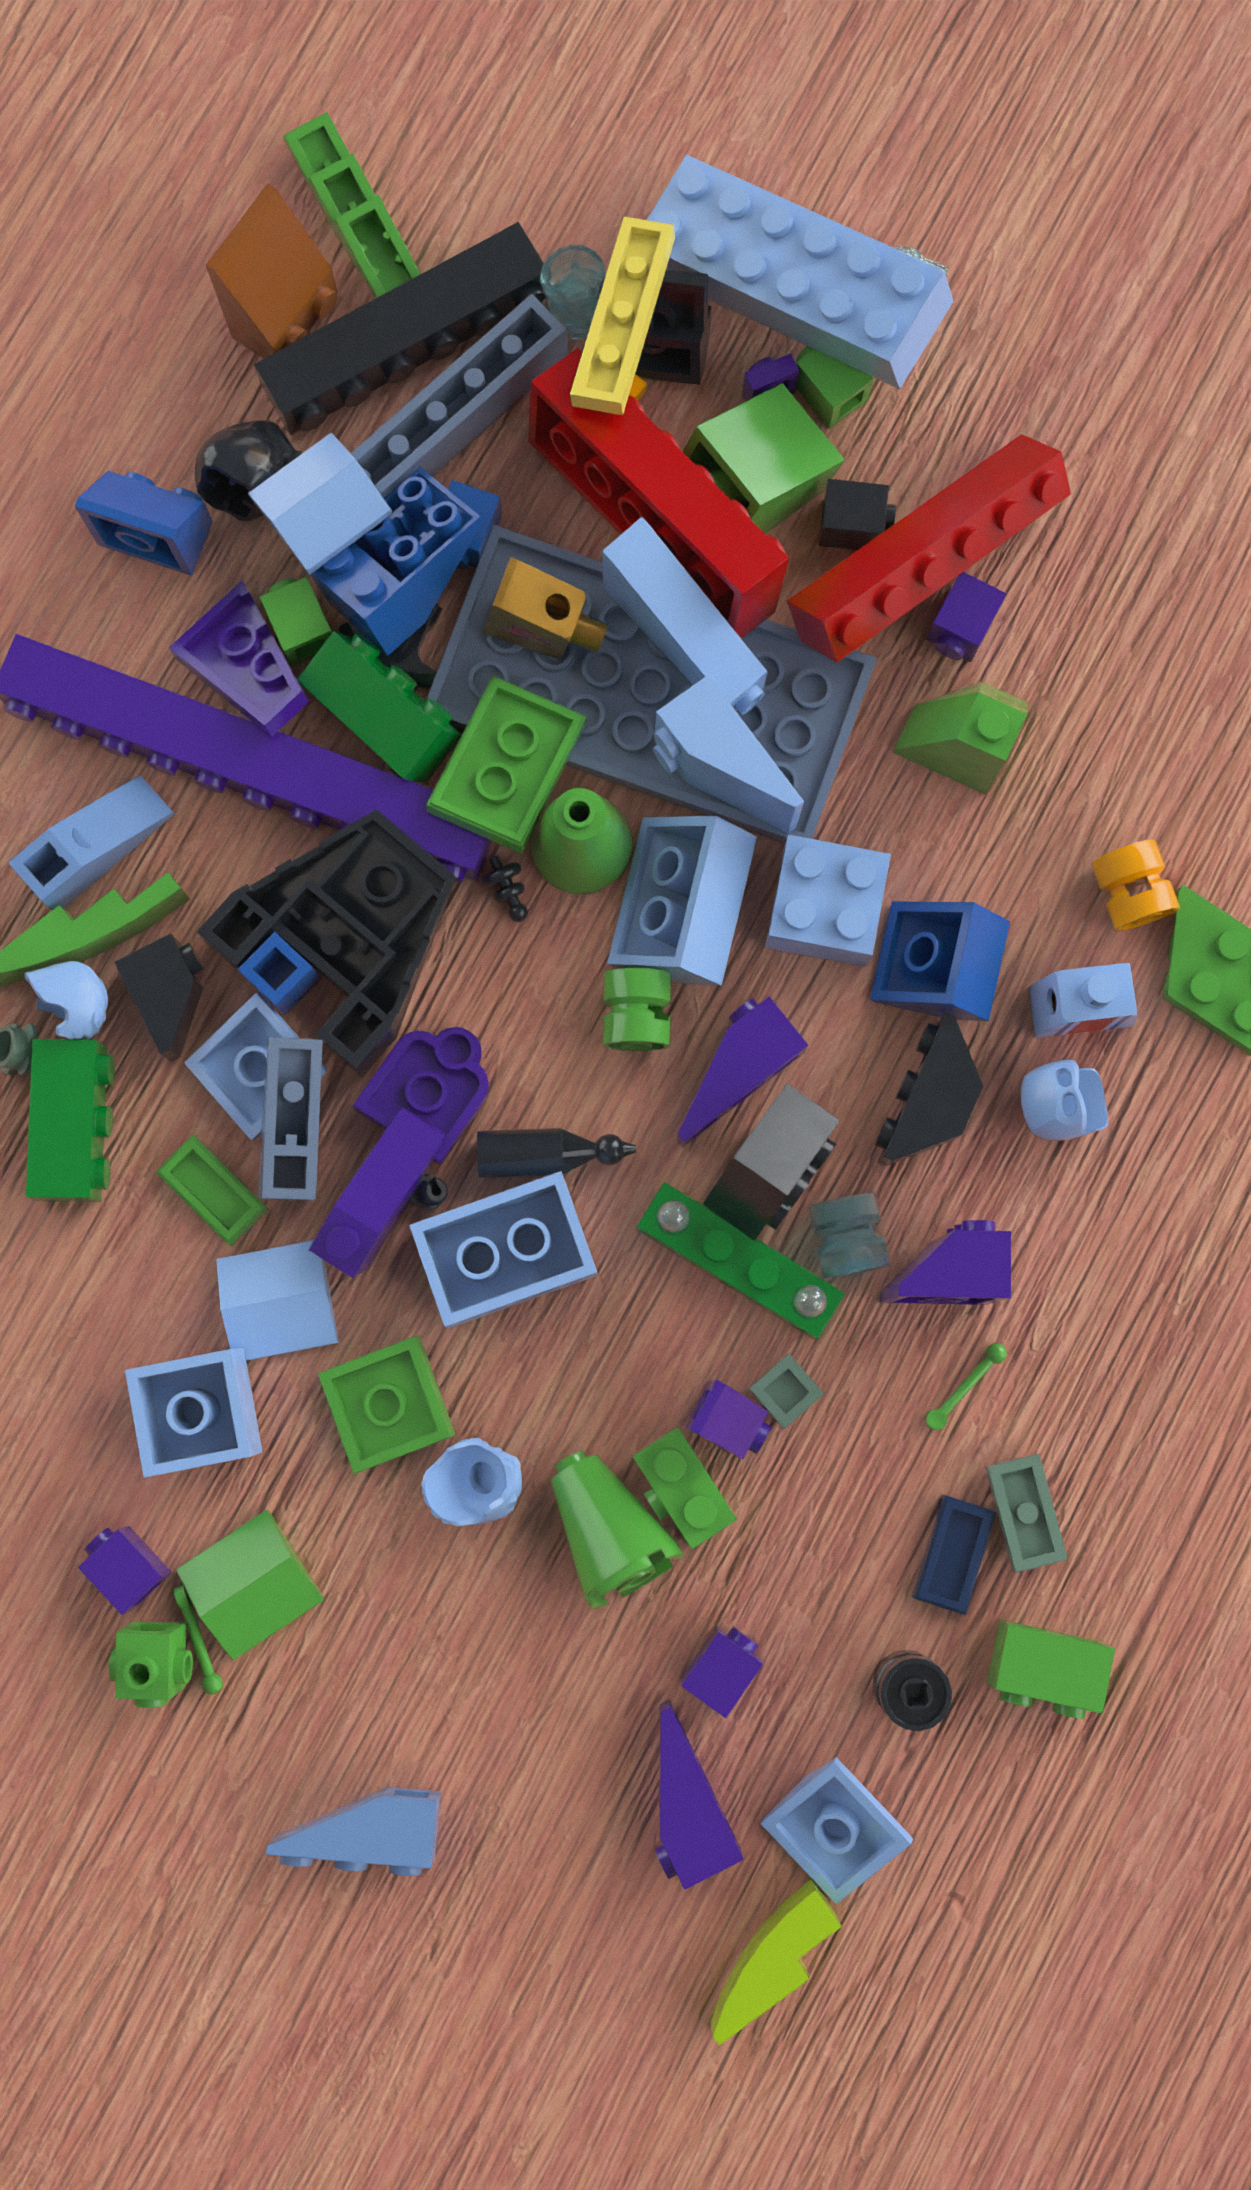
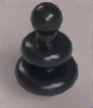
[481,855,528,922]

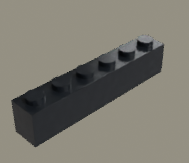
[254,221,550,436]

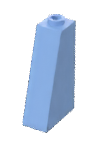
[602,517,767,715]

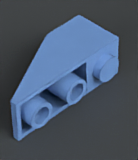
[8,775,174,910]
[266,1787,441,1876]

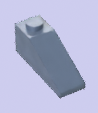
[258,1037,323,1201]

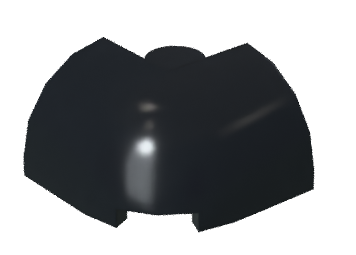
[599,269,712,385]

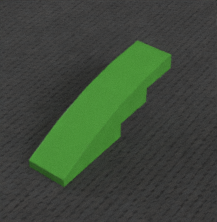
[284,112,420,299]
[0,873,190,986]

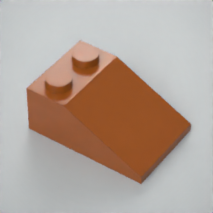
[206,183,338,359]

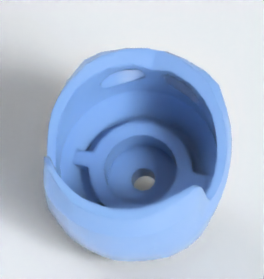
[1021,1059,1109,1141]

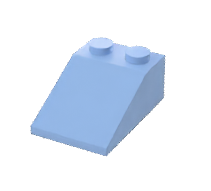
[653,675,804,834]

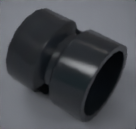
[872,1650,952,1731]

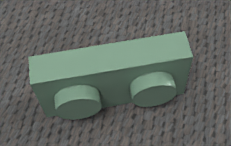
[985,1453,1068,1573]

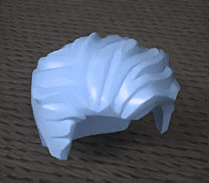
[24,961,108,1040]
[421,1438,522,1526]

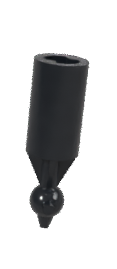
[477,1128,636,1178]

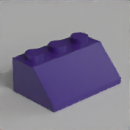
[880,1220,1011,1305]

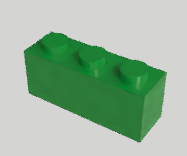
[297,631,462,783]
[26,1039,115,1202]

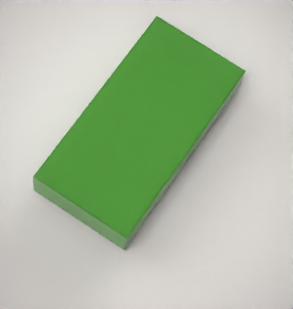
[156,1135,269,1246]

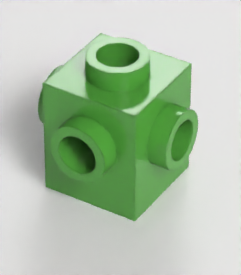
[109,1621,193,1708]

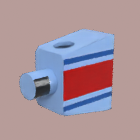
[1028,963,1137,1038]

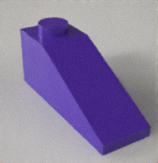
[676,996,808,1148]
[309,1107,447,1278]
[685,1379,771,1459]
[655,1700,744,1890]

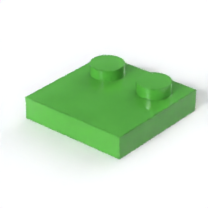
[318,1335,456,1474]

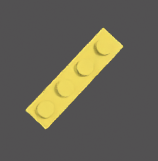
[570,217,675,415]

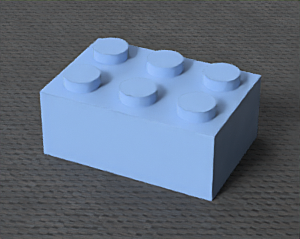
[409,1171,598,1329]

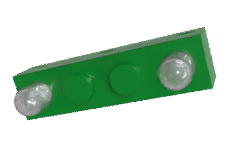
[636,1182,845,1340]

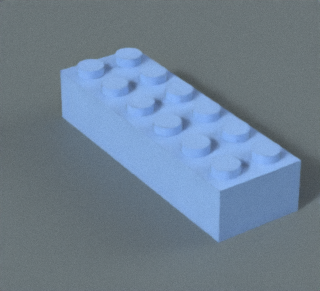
[647,154,953,389]

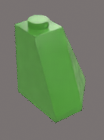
[893,682,1028,794]

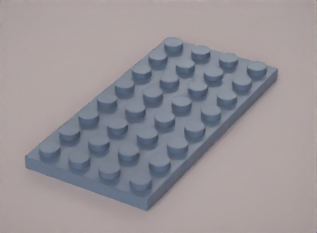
[426,524,877,843]

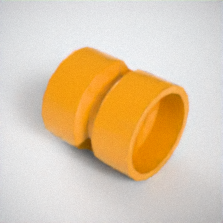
[1091,839,1180,932]

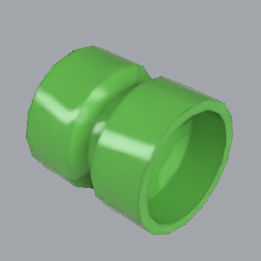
[603,968,671,1051]

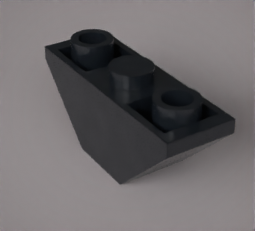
[875,1013,983,1166]

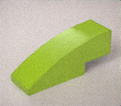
[710,1878,842,2046]

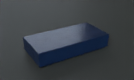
[912,1495,996,1615]

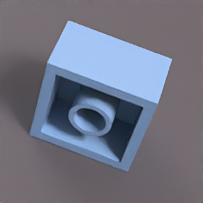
[765,834,891,967]
[125,1347,263,1478]

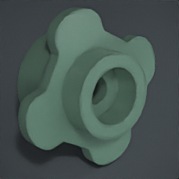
[0,1023,37,1075]

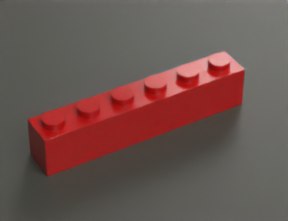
[787,434,1071,663]

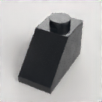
[114,933,204,1061]

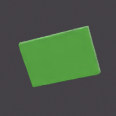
[426,676,587,854]

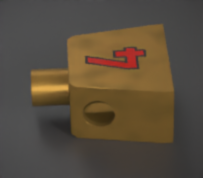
[482,557,608,658]

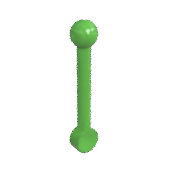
[925,1343,1007,1430]
[173,1585,223,1695]

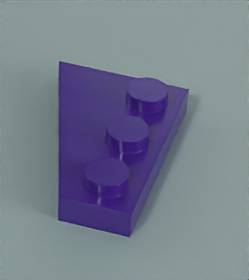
[169,580,309,737]

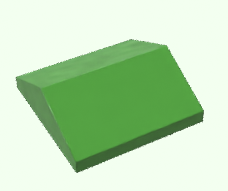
[176,1509,325,1660]

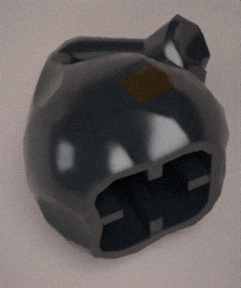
[195,420,304,521]

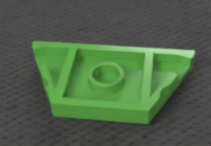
[1163,885,1251,1056]

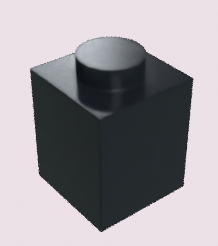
[819,479,896,550]

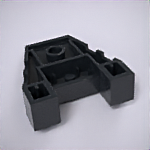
[197,809,456,1077]

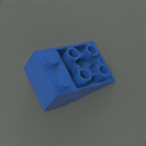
[311,467,483,656]

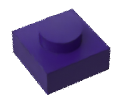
[742,353,799,402]

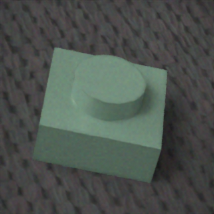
[748,1354,824,1429]

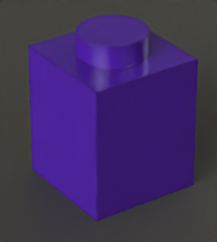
[926,572,1007,662]
[78,1526,172,1615]
[680,1626,763,1718]

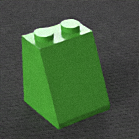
[682,383,845,534]

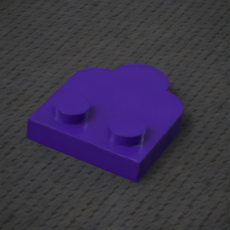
[353,1027,489,1166]

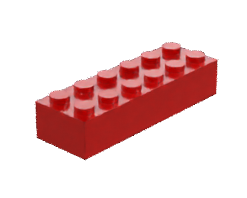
[528,348,789,639]

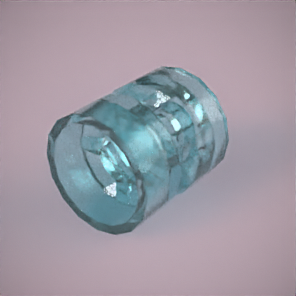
[540,245,606,340]
[808,1192,891,1279]

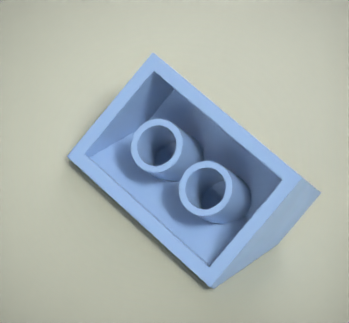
[607,816,757,986]

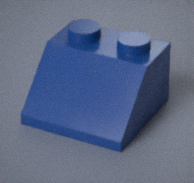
[75,471,213,576]
[870,901,1010,1021]

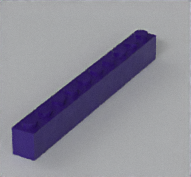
[0,634,493,883]

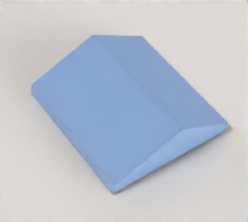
[248,432,393,575]
[184,992,328,1141]
[216,1240,339,1361]
[760,1757,913,1904]

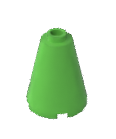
[530,788,632,894]
[551,1451,684,1610]

